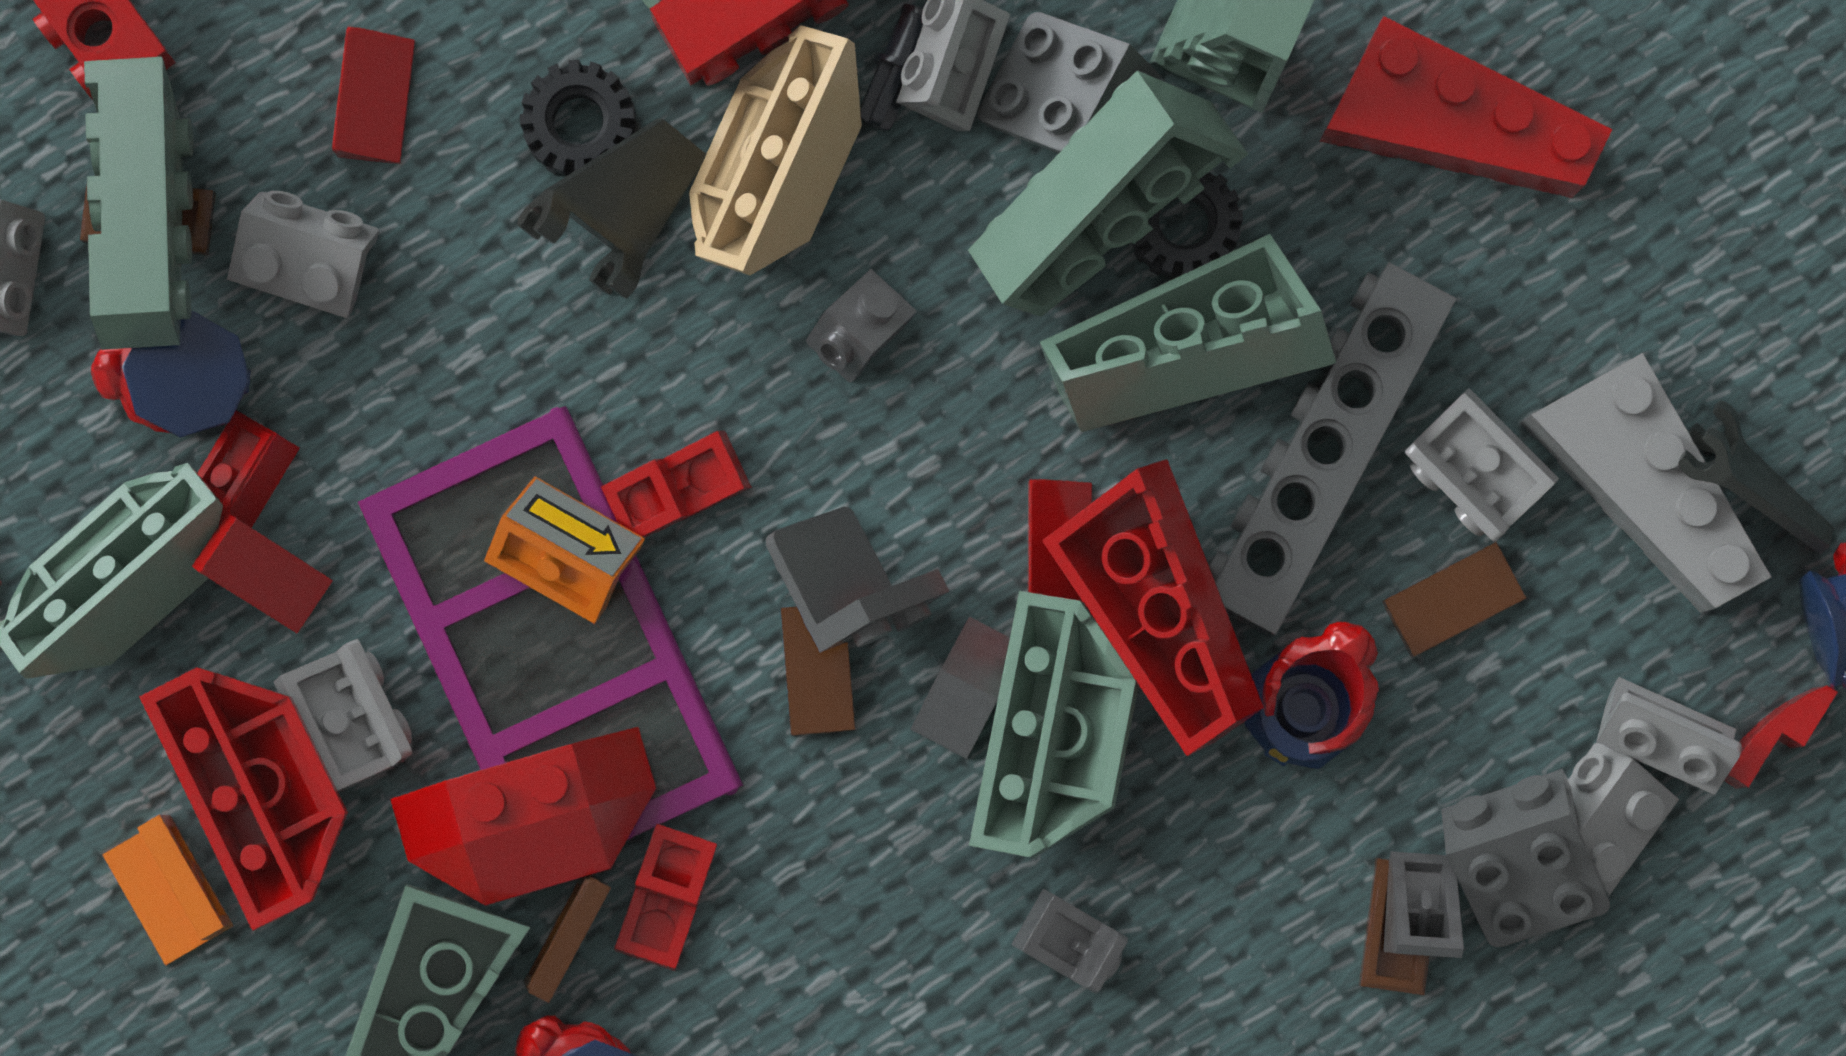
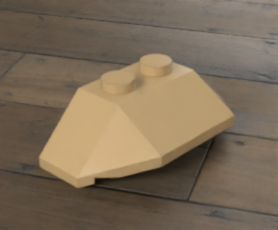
[689,25,862,276]

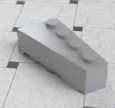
[1520,353,1771,613]

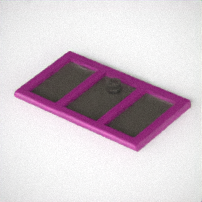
[358,406,744,840]

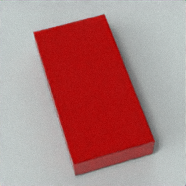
[192,513,333,633]

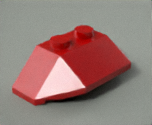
[139,667,348,931]
[390,727,657,906]

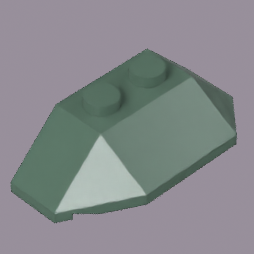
[0,463,223,679]
[969,591,1139,858]

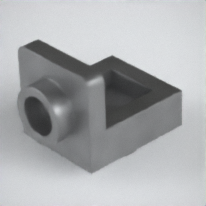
[806,269,917,382]
[1011,889,1128,994]

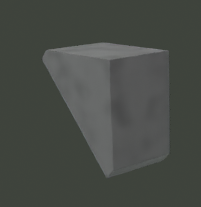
[910,617,1010,759]
[1384,851,1464,958]

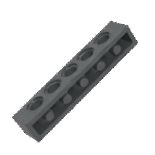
[1209,262,1457,638]

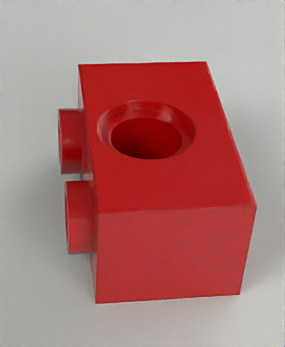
[32,0,176,100]

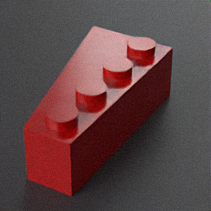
[650,0,849,86]
[1319,16,1613,198]
[1042,459,1264,756]

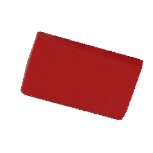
[332,26,415,164]
[198,410,300,528]
[1028,479,1092,602]

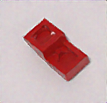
[601,430,752,538]
[1724,685,1838,789]
[614,823,717,972]

